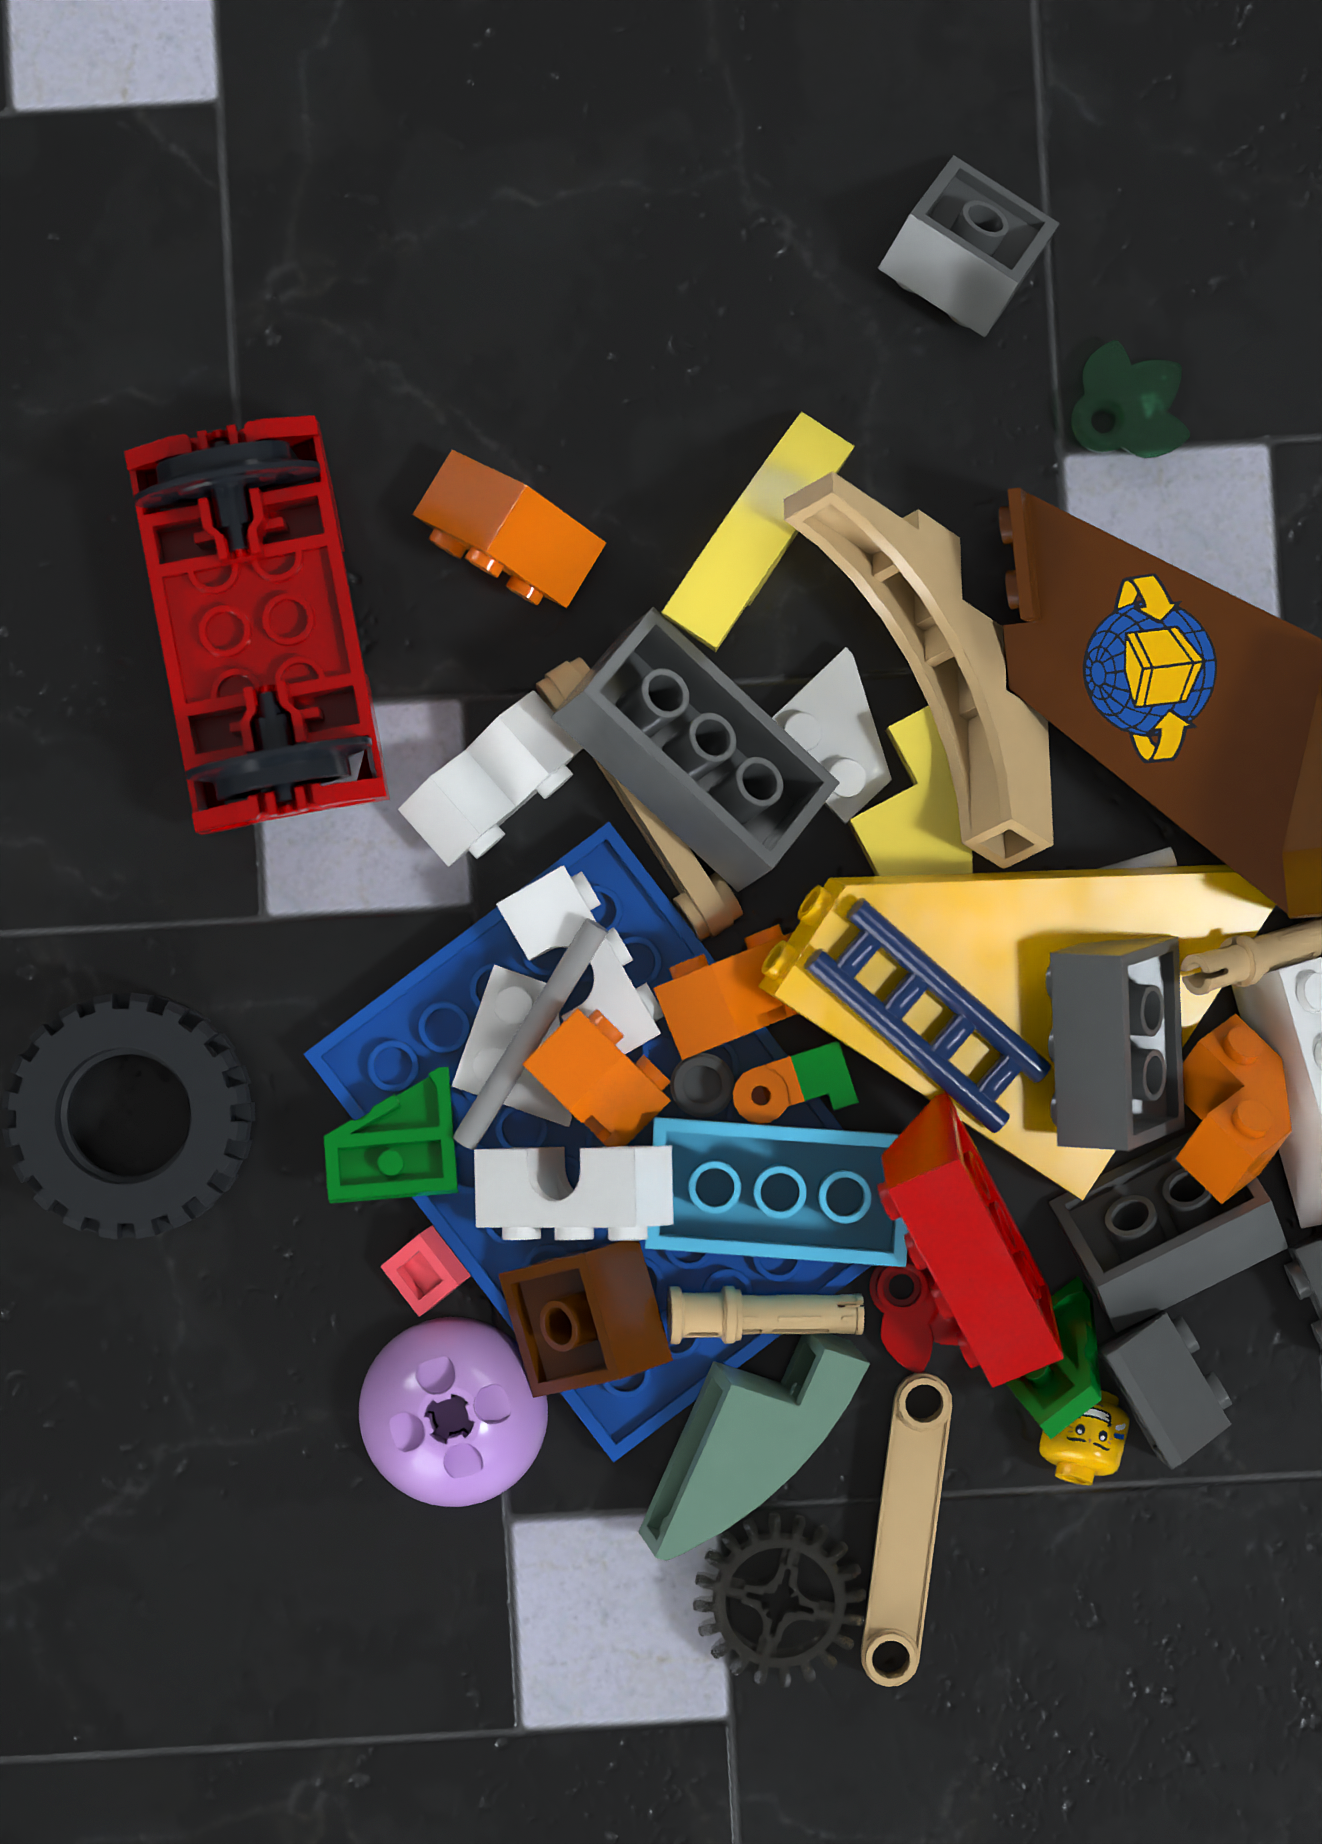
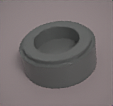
[670,1053,735,1117]

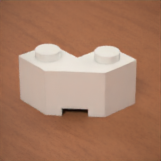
[398,690,583,867]

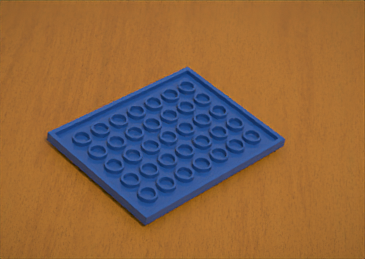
[304,822,909,1463]

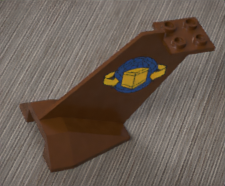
[999,487,1322,919]

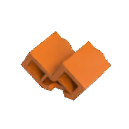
[653,924,798,1060]
[522,1008,671,1147]
[1176,1014,1292,1204]

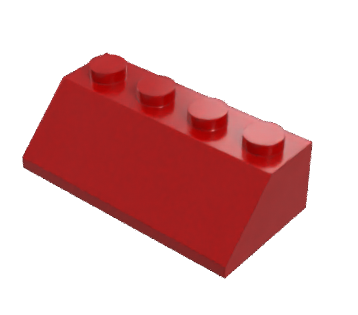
[877,1092,1064,1388]

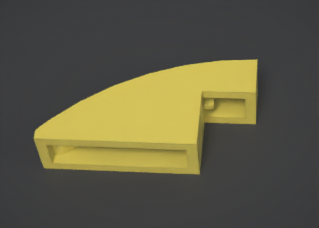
[662,412,855,652]
[847,706,973,876]

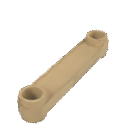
[536,657,743,942]
[861,1372,952,1687]

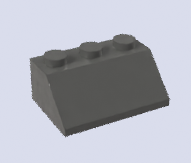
[1046,936,1185,1151]
[1049,1128,1289,1333]

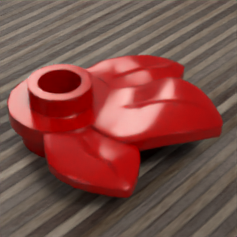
[869,1255,962,1373]

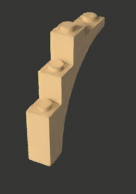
[784,471,1054,869]

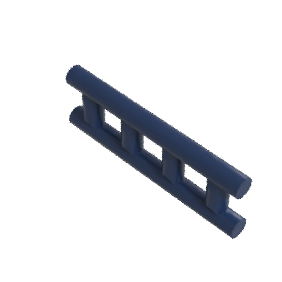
[804,898,1051,1133]

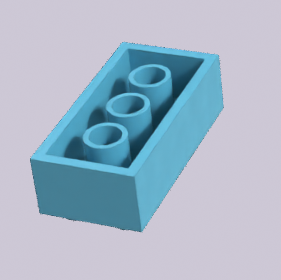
[645,1116,909,1267]

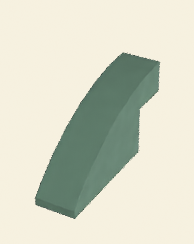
[638,1333,870,1561]

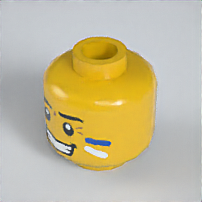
[1040,1390,1129,1485]

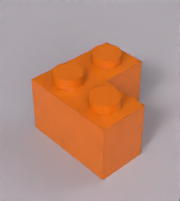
[412,450,606,608]

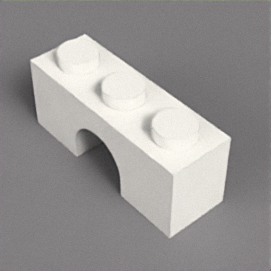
[496,865,665,1054]
[474,1146,674,1240]

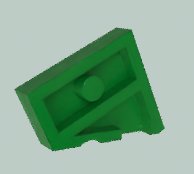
[1006,1276,1102,1440]

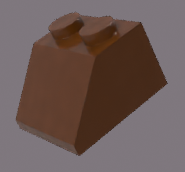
[498,1240,673,1398]

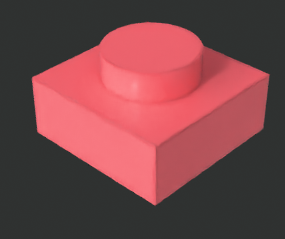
[380,1226,471,1317]

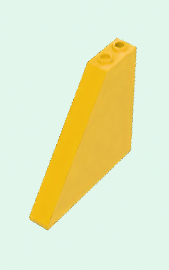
[758,865,1276,1200]

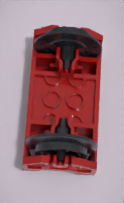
[124,415,390,835]

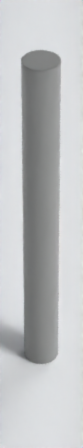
[453,918,608,1150]

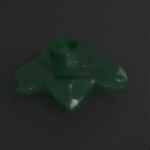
[1071,339,1190,459]

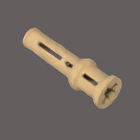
[666,1286,864,1344]

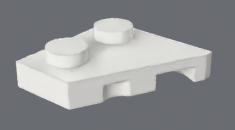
[772,647,892,824]

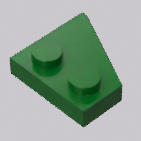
[324,1067,459,1204]

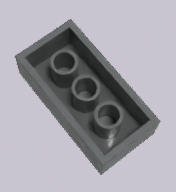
[551,607,840,892]

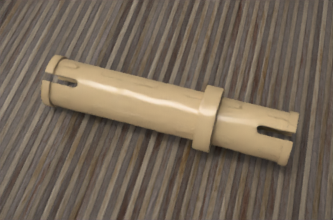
[1181,917,1322,996]

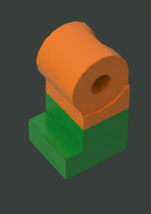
[733,1041,858,1124]

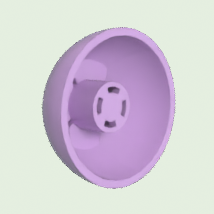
[359,1317,548,1507]

